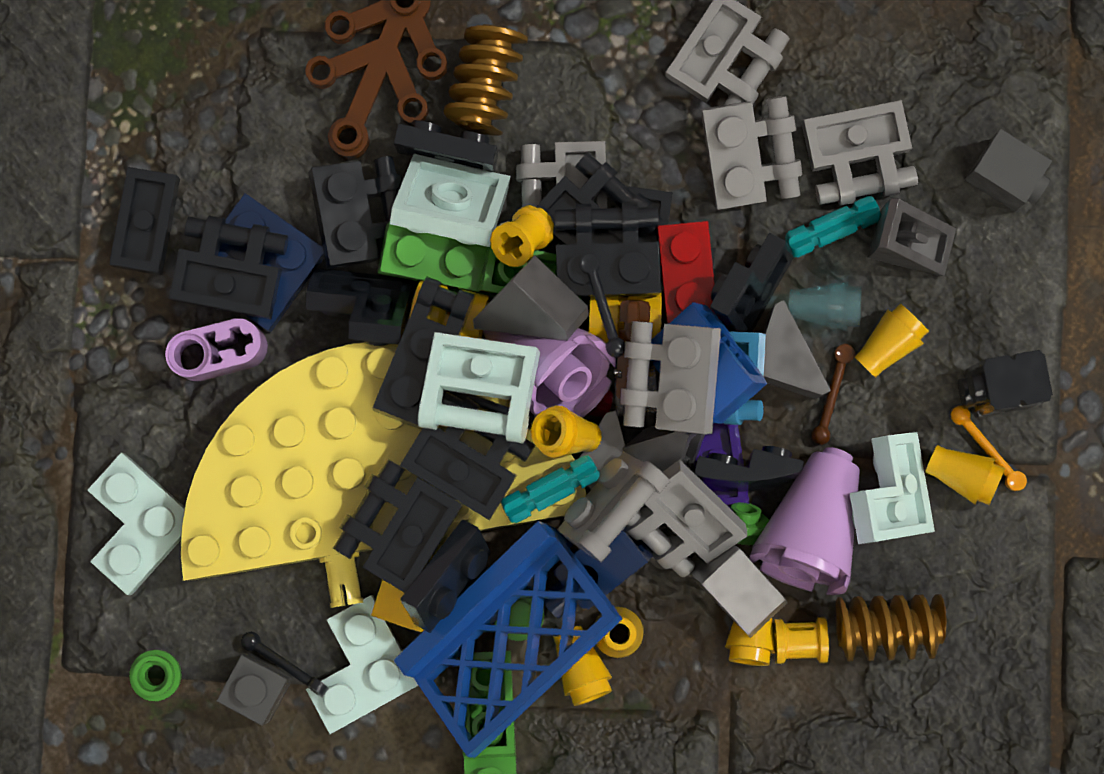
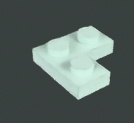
[849,432,935,544]
[88,452,185,595]
[306,595,418,734]

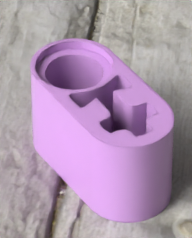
[165,319,268,381]

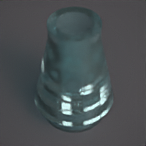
[789,281,862,331]

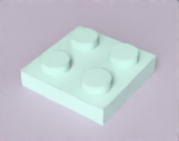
[390,154,510,247]

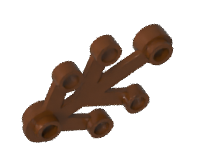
[305,0,447,160]

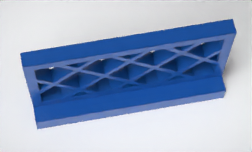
[394,521,623,758]

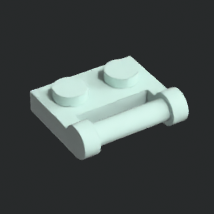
[418,332,540,443]

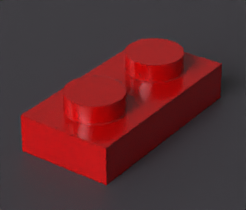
[657,221,716,324]

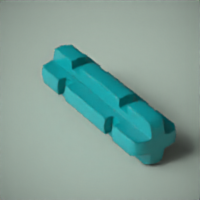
[785,196,881,257]
[501,455,600,523]

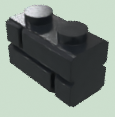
[958,350,1053,418]

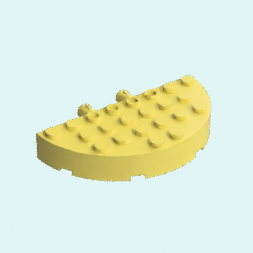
[181,342,587,608]

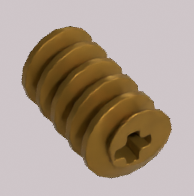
[444,24,528,136]
[836,594,946,661]

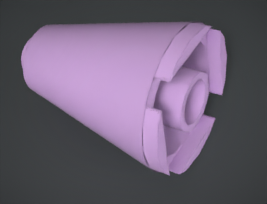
[483,328,616,418]
[749,447,860,595]

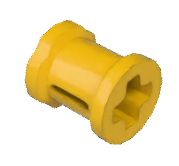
[490,205,554,267]
[773,617,829,664]

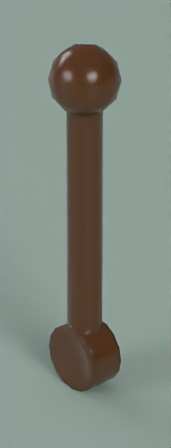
[811,344,855,445]

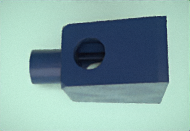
[544,526,653,619]

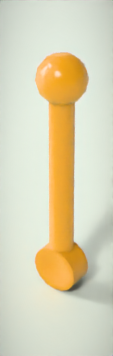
[951,405,1027,491]

